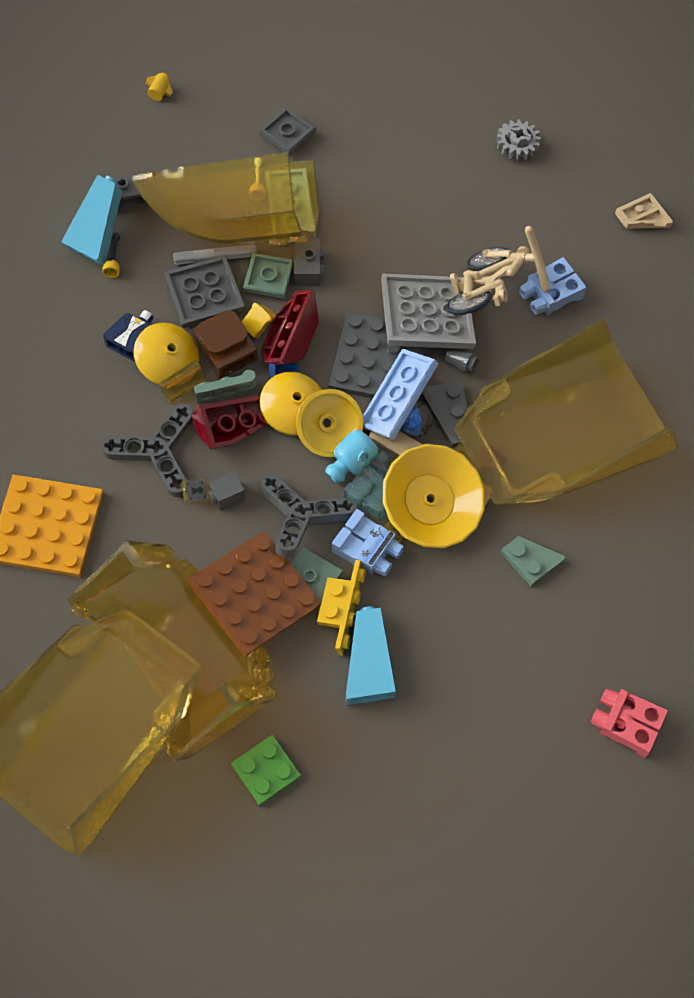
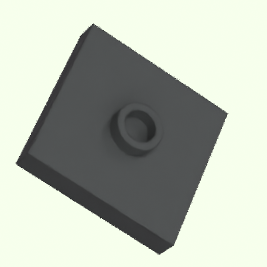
[259,107,316,156]

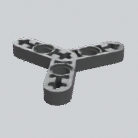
[101,404,193,497]
[260,475,357,558]

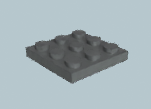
[164,255,245,329]

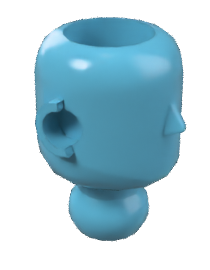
[325,430,379,484]

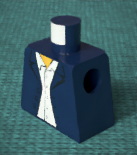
[103,310,154,363]

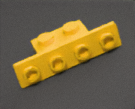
[317,560,366,656]

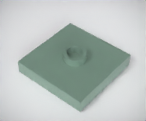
[243,253,294,299]
[291,547,342,610]

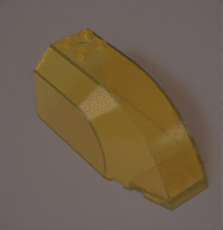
[132,153,319,245]

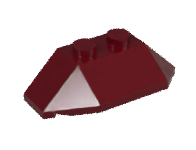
[261,290,319,365]

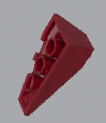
[192,395,268,450]

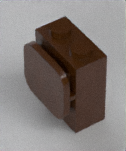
[193,310,258,380]

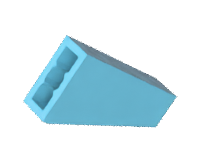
[61,175,123,266]
[345,606,396,705]

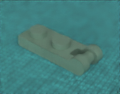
[194,370,256,404]

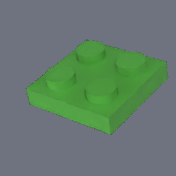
[231,735,301,806]

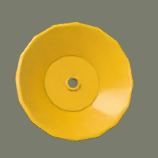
[383,444,485,549]

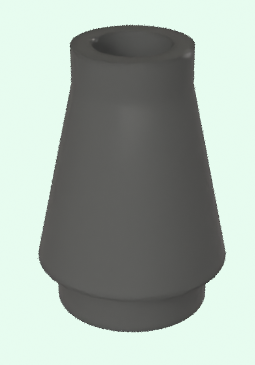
[445,349,479,374]

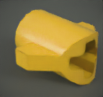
[145,73,173,101]

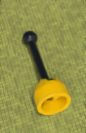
[102,232,120,278]

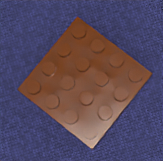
[187,531,322,657]

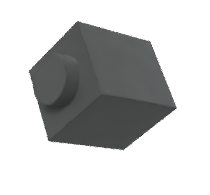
[207,471,245,511]

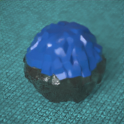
[401,401,434,437]

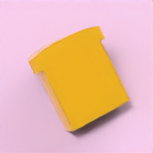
[242,302,276,339]

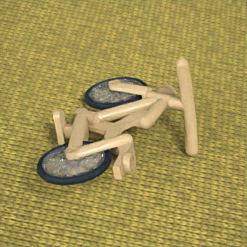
[446,226,549,315]

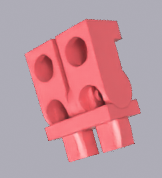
[590,689,668,758]

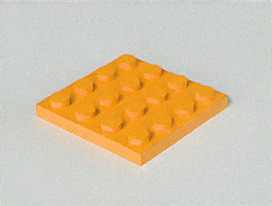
[0,474,104,578]

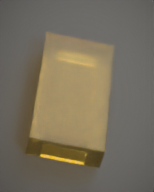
[159,361,206,404]

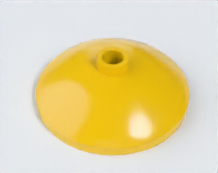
[134,323,200,387]
[260,372,322,436]
[296,389,363,457]

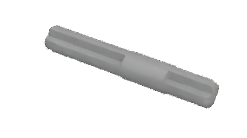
[173,244,257,265]

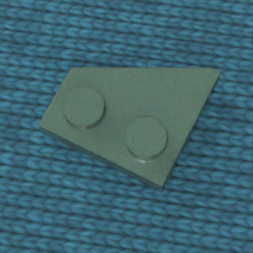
[500,536,566,587]

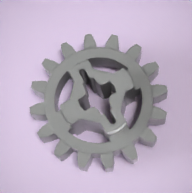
[496,119,541,161]

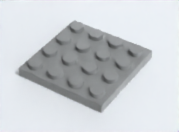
[381,273,476,349]

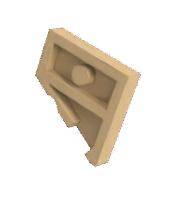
[615,193,673,229]

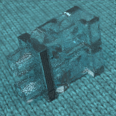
[344,450,390,521]

